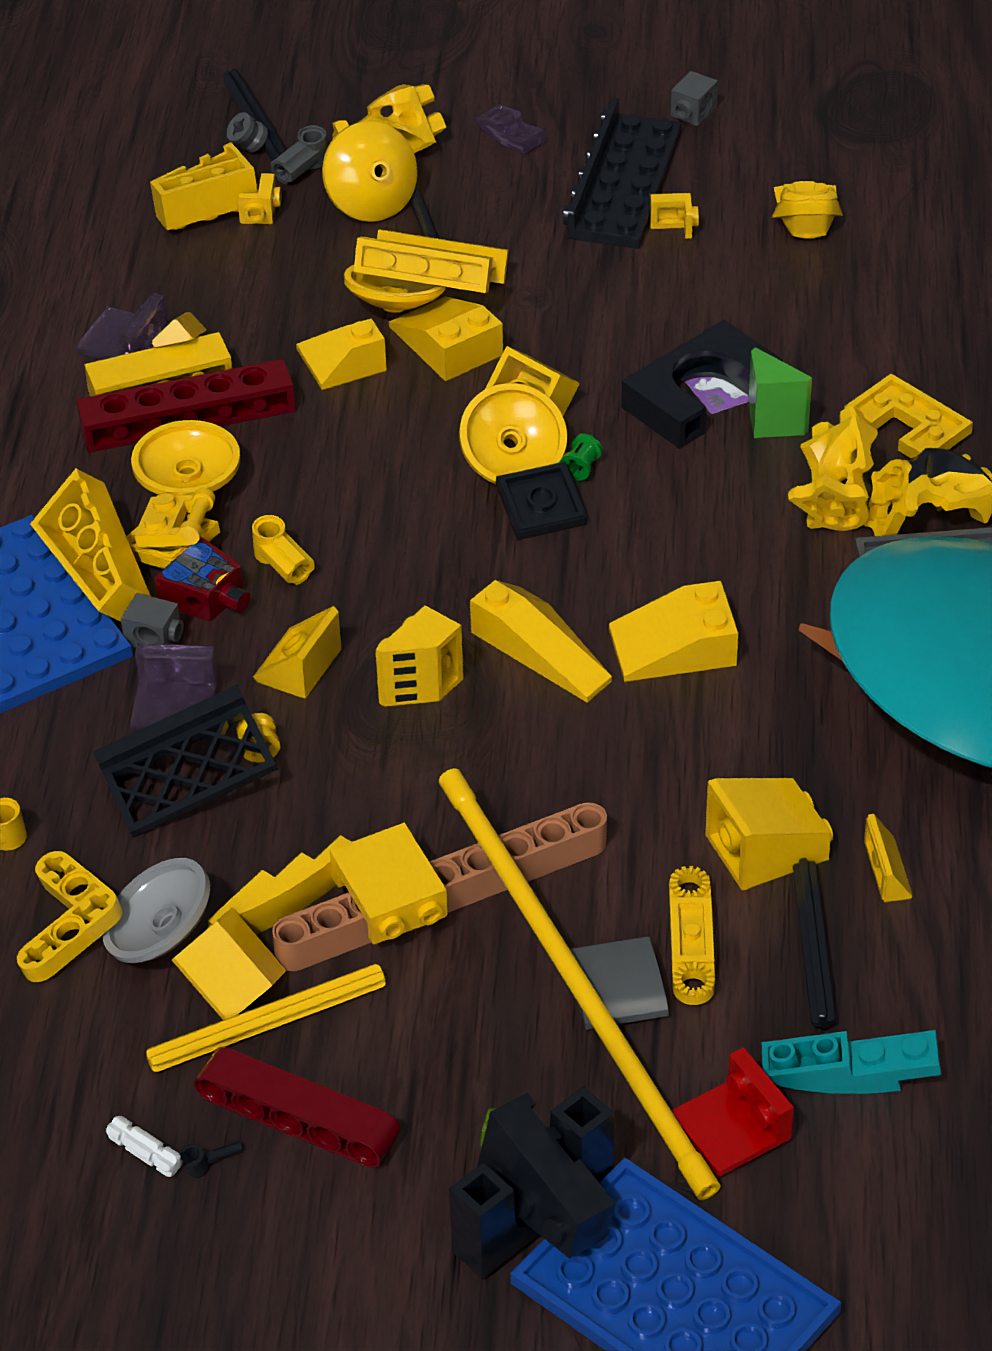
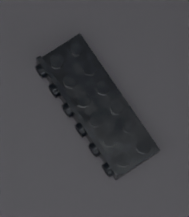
[563,98,681,249]

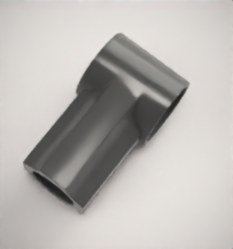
[270,125,328,185]

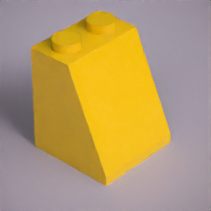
[705,778,833,891]

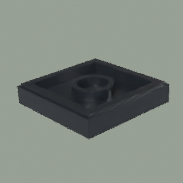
[496,462,587,540]

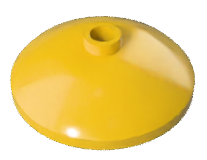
[322,121,417,222]
[344,265,446,313]
[459,383,567,484]
[131,420,240,496]

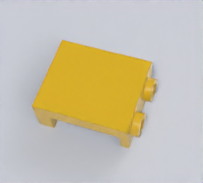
[330,822,447,944]

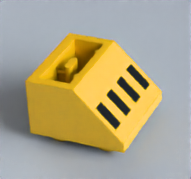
[375,605,463,707]

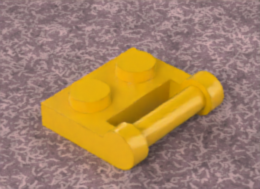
[134,488,215,548]

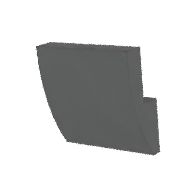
[570,936,669,1030]

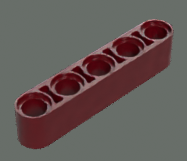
[193,1047,401,1168]

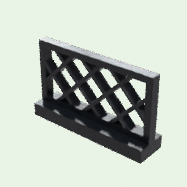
[93,685,278,838]

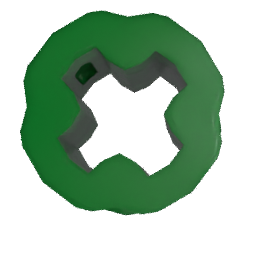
[560,433,603,481]

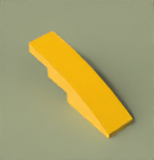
[208,835,351,935]

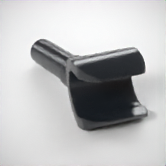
[179,1141,242,1178]

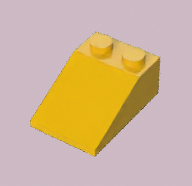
[389,297,503,381]
[609,581,738,682]

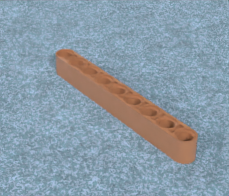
[272,802,607,971]

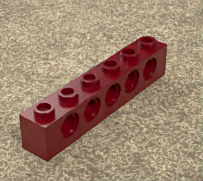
[76,359,295,453]

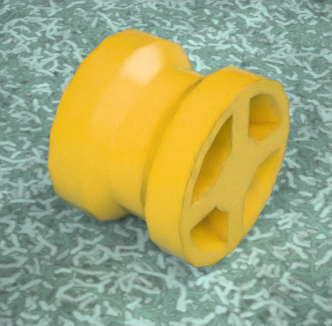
[236,713,280,763]

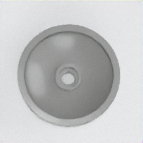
[102,858,210,963]

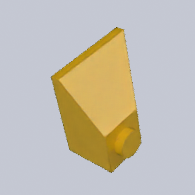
[296,318,386,390]

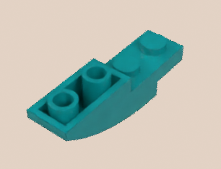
[761,1030,941,1094]

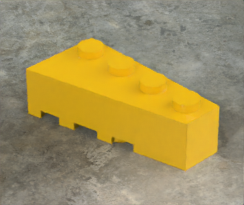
[30,468,151,622]

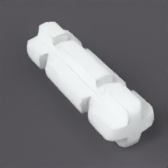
[106,1116,183,1177]

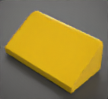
[152,312,207,347]
[864,814,913,902]

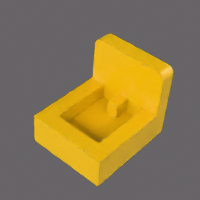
[238,173,282,224]
[650,193,699,239]

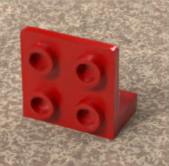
[672,1047,794,1176]

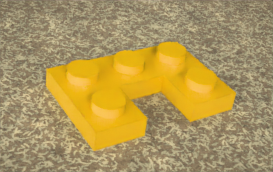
[844,374,973,459]

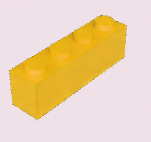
[84,332,232,397]

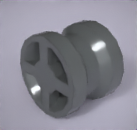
[227,112,268,153]

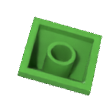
[748,347,812,438]

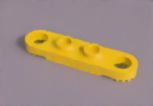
[669,866,715,1005]

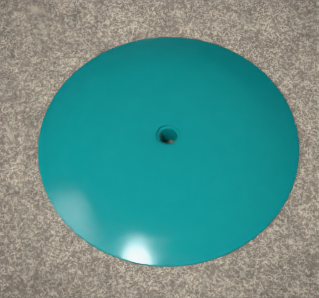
[829,536,992,768]

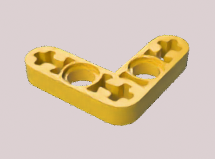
[17,851,123,982]

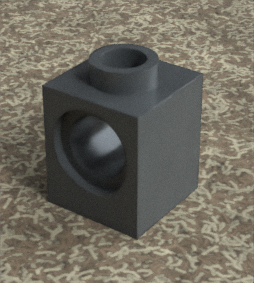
[670,71,718,126]
[121,593,184,656]

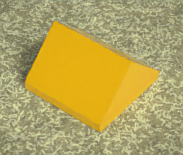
[253,606,341,699]
[172,908,286,1020]

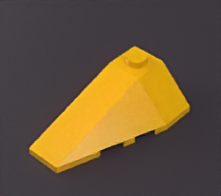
[470,580,612,703]

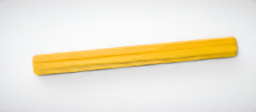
[146,964,385,1072]

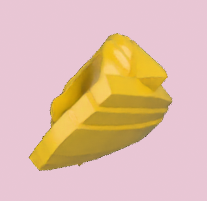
[771,181,843,239]

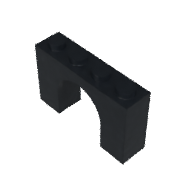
[621,320,783,449]
[449,1086,614,1279]

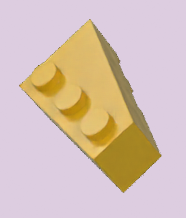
[150,142,258,230]

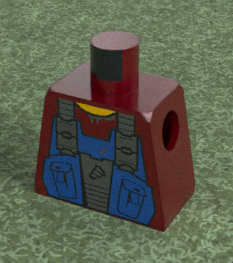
[155,537,250,621]

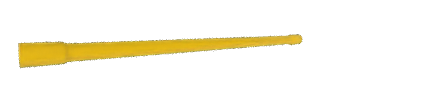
[439,768,721,1200]

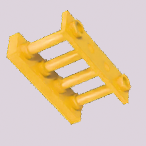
[354,229,509,293]

